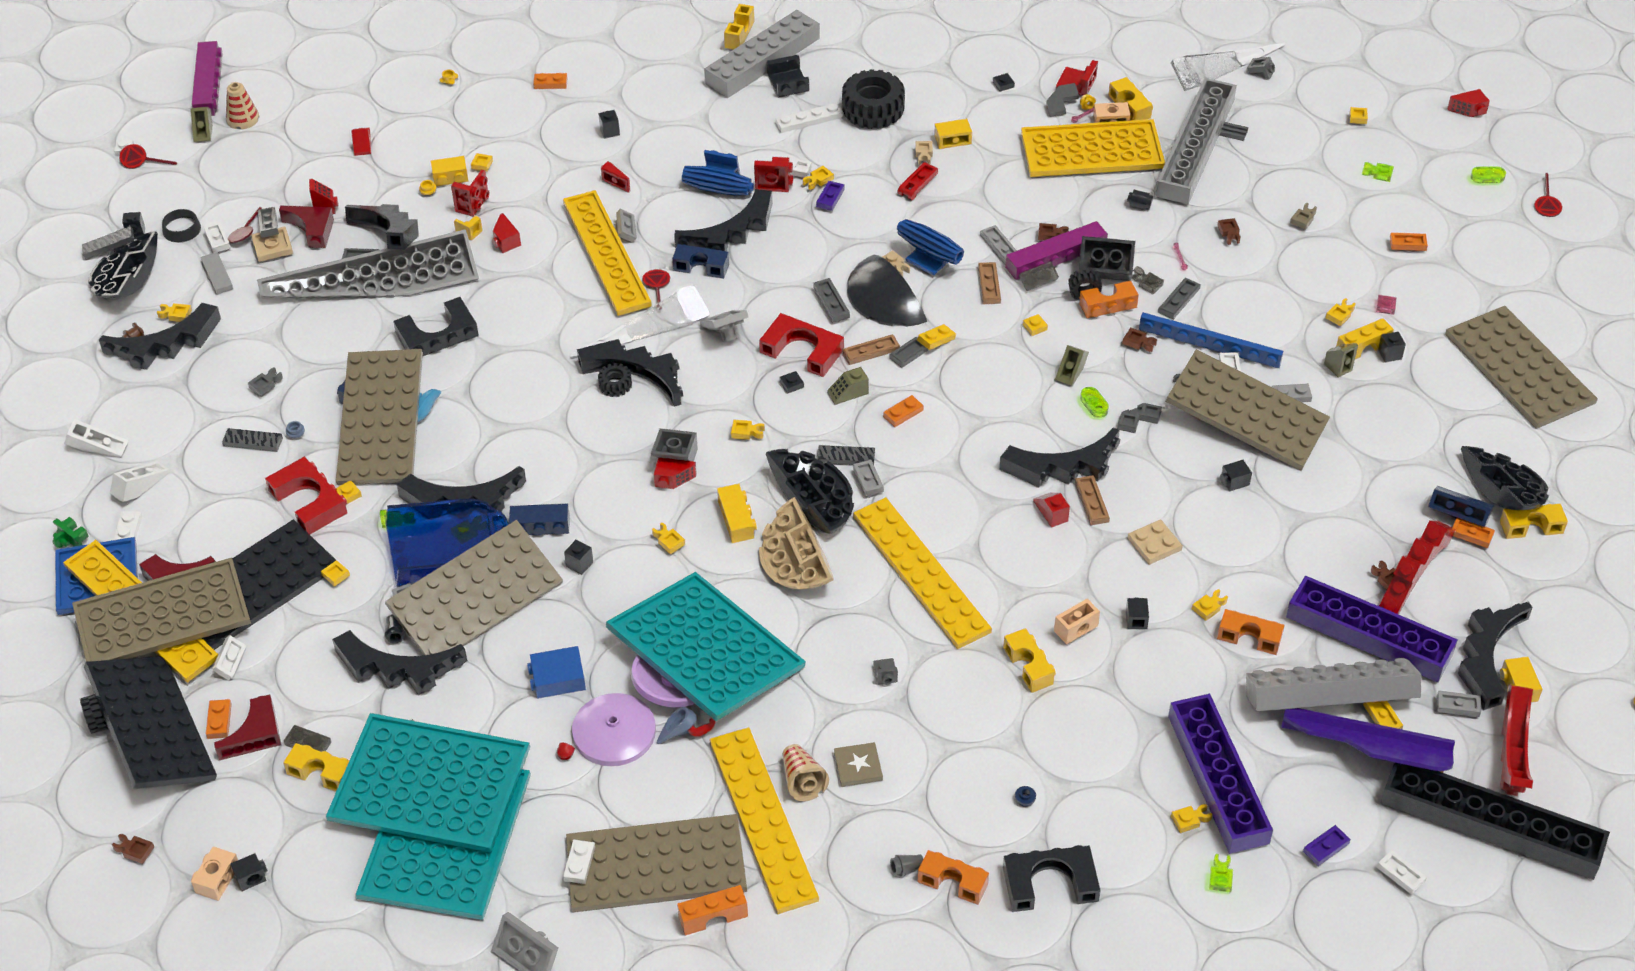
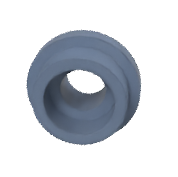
[286,421,305,438]

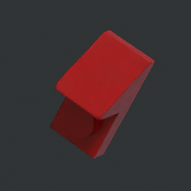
[351,127,371,156]

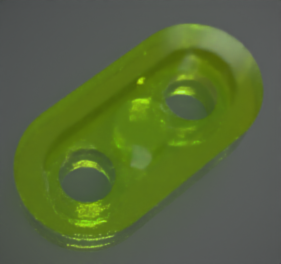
[1470,166,1506,183]
[1080,387,1109,418]

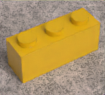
[717,484,757,543]

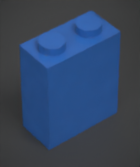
[527,646,586,699]

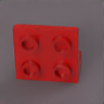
[1056,60,1098,95]
[451,169,490,217]

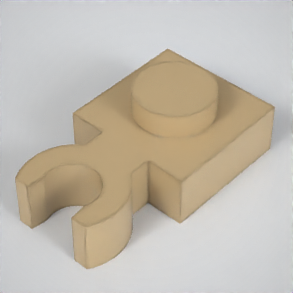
[915,141,933,165]
[882,250,910,276]

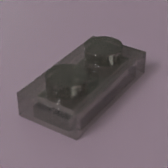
[1019,262,1059,291]
[283,725,332,752]

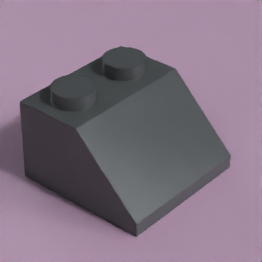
[651,428,698,461]

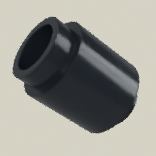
[1127,189,1153,210]

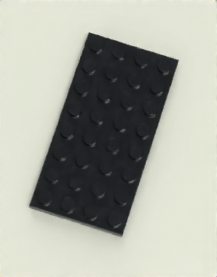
[202,519,336,650]
[84,656,217,789]

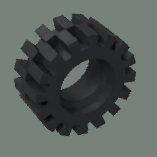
[1068,268,1102,301]
[598,363,632,397]
[80,694,108,734]

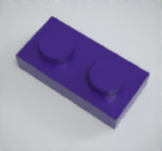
[816,181,845,211]
[1303,825,1351,866]

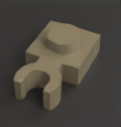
[1290,203,1317,230]

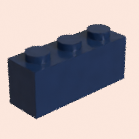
[1428,486,1494,527]
[509,503,570,535]

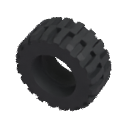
[842,69,905,129]

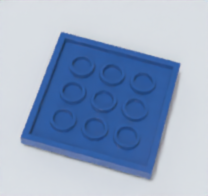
[55,537,138,615]

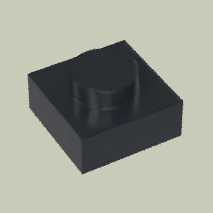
[993,73,1015,92]
[780,371,804,393]

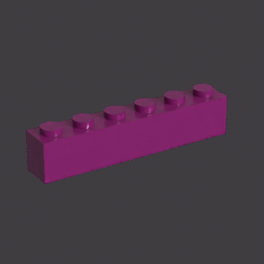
[192,41,223,116]
[1005,221,1108,280]

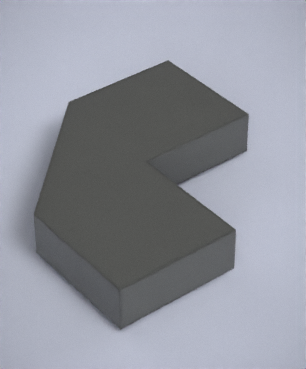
[1046,83,1079,117]
[1117,403,1162,433]

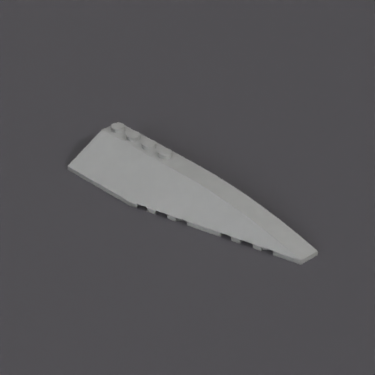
[257,229,479,297]

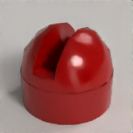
[557,742,575,760]

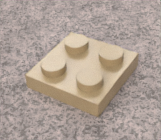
[251,226,293,262]
[1127,519,1183,565]

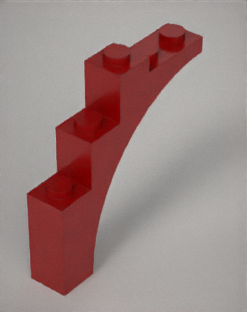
[1379,520,1456,614]
[1499,685,1533,796]

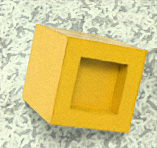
[454,216,483,241]

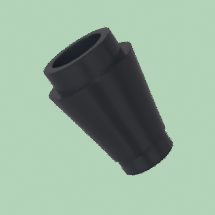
[385,614,405,644]

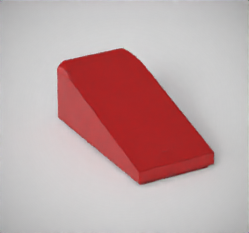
[601,161,630,192]

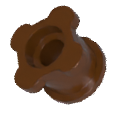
[122,322,144,338]

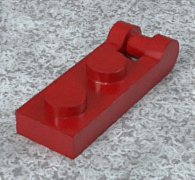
[897,162,938,200]

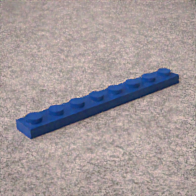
[1139,312,1284,368]

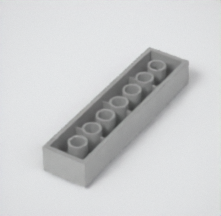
[704,10,820,98]
[1246,658,1421,711]

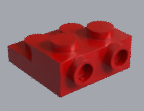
[754,157,793,192]

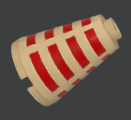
[226,82,260,129]
[782,744,829,801]

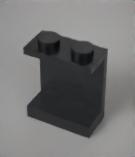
[767,55,809,97]

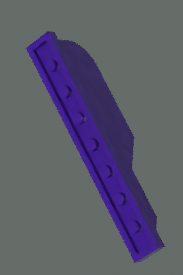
[1282,708,1455,771]

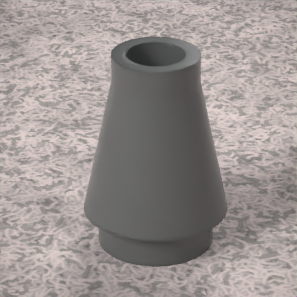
[890,854,923,876]

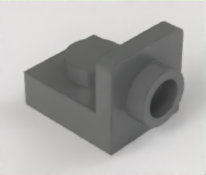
[1247,57,1275,79]
[873,658,898,685]

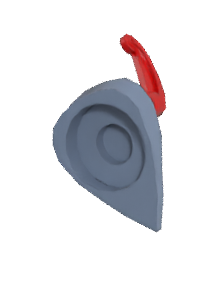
[656,707,716,744]

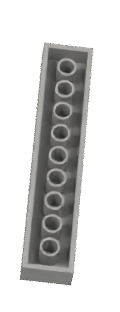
[1155,78,1237,205]

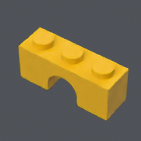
[724,4,755,50]
[1108,77,1153,121]
[1336,318,1394,359]
[1500,503,1568,539]
[1003,628,1056,693]
[283,743,349,791]

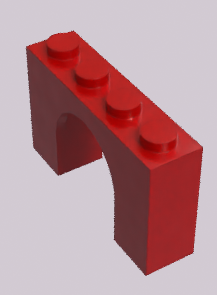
[759,313,844,377]
[265,456,348,534]

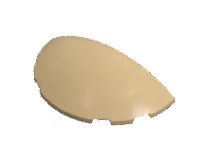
[759,497,834,589]

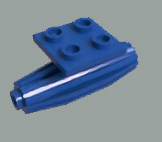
[681,150,754,195]
[897,219,964,276]

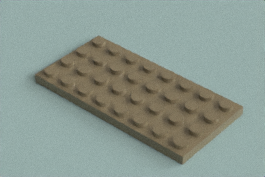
[1445,306,1598,429]
[336,349,423,485]
[1165,349,1330,471]
[385,520,563,655]
[72,557,251,662]
[566,814,747,913]

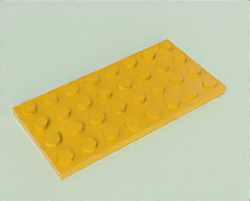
[1021,119,1165,177]

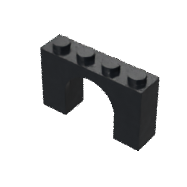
[393,297,479,356]
[1003,845,1101,912]

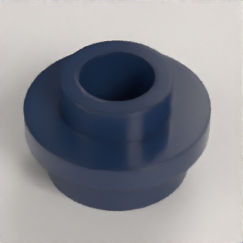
[1015,786,1036,807]

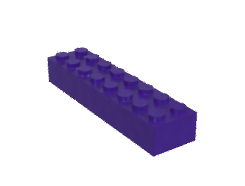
[1286,575,1458,683]
[1168,693,1273,854]

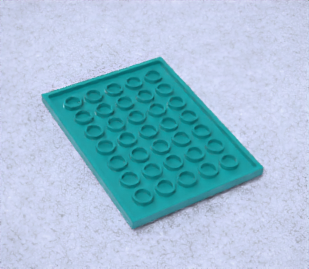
[606,571,806,721]
[326,713,530,853]
[355,769,531,920]

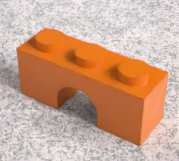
[1079,281,1139,318]
[1217,609,1285,655]
[918,850,989,905]
[677,885,748,936]

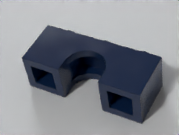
[672,244,729,279]

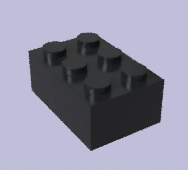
[1078,236,1136,281]

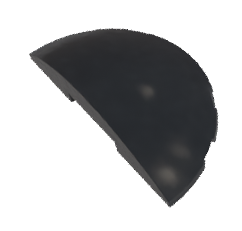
[88,231,158,298]
[847,254,927,327]
[1461,446,1549,510]
[765,449,854,534]

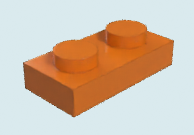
[533,73,568,89]
[1390,232,1428,251]
[883,395,924,427]
[1452,517,1495,548]
[206,699,232,739]

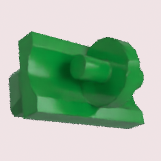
[53,516,89,548]

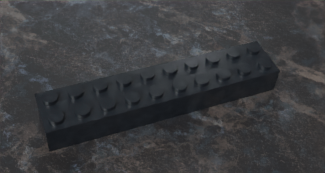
[1381,762,1610,880]

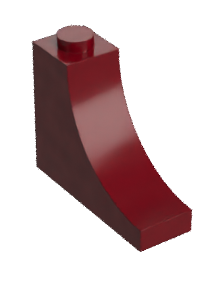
[279,205,334,248]
[139,554,216,581]
[214,694,282,761]

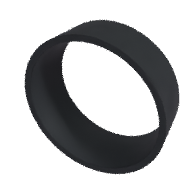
[162,209,201,243]

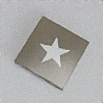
[834,742,883,787]

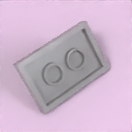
[700,310,748,342]
[491,912,559,971]

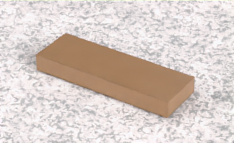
[978,262,1001,304]
[843,334,900,365]
[1075,475,1110,525]

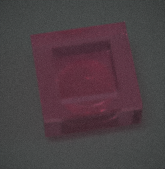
[1376,295,1397,315]

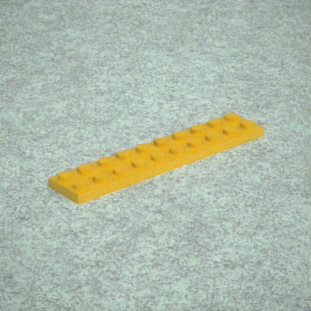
[563,190,652,316]
[853,497,992,649]
[63,540,218,683]
[710,727,819,914]

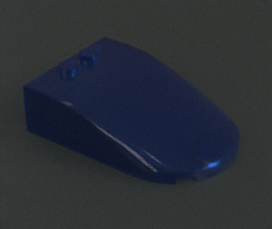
[385,499,509,588]

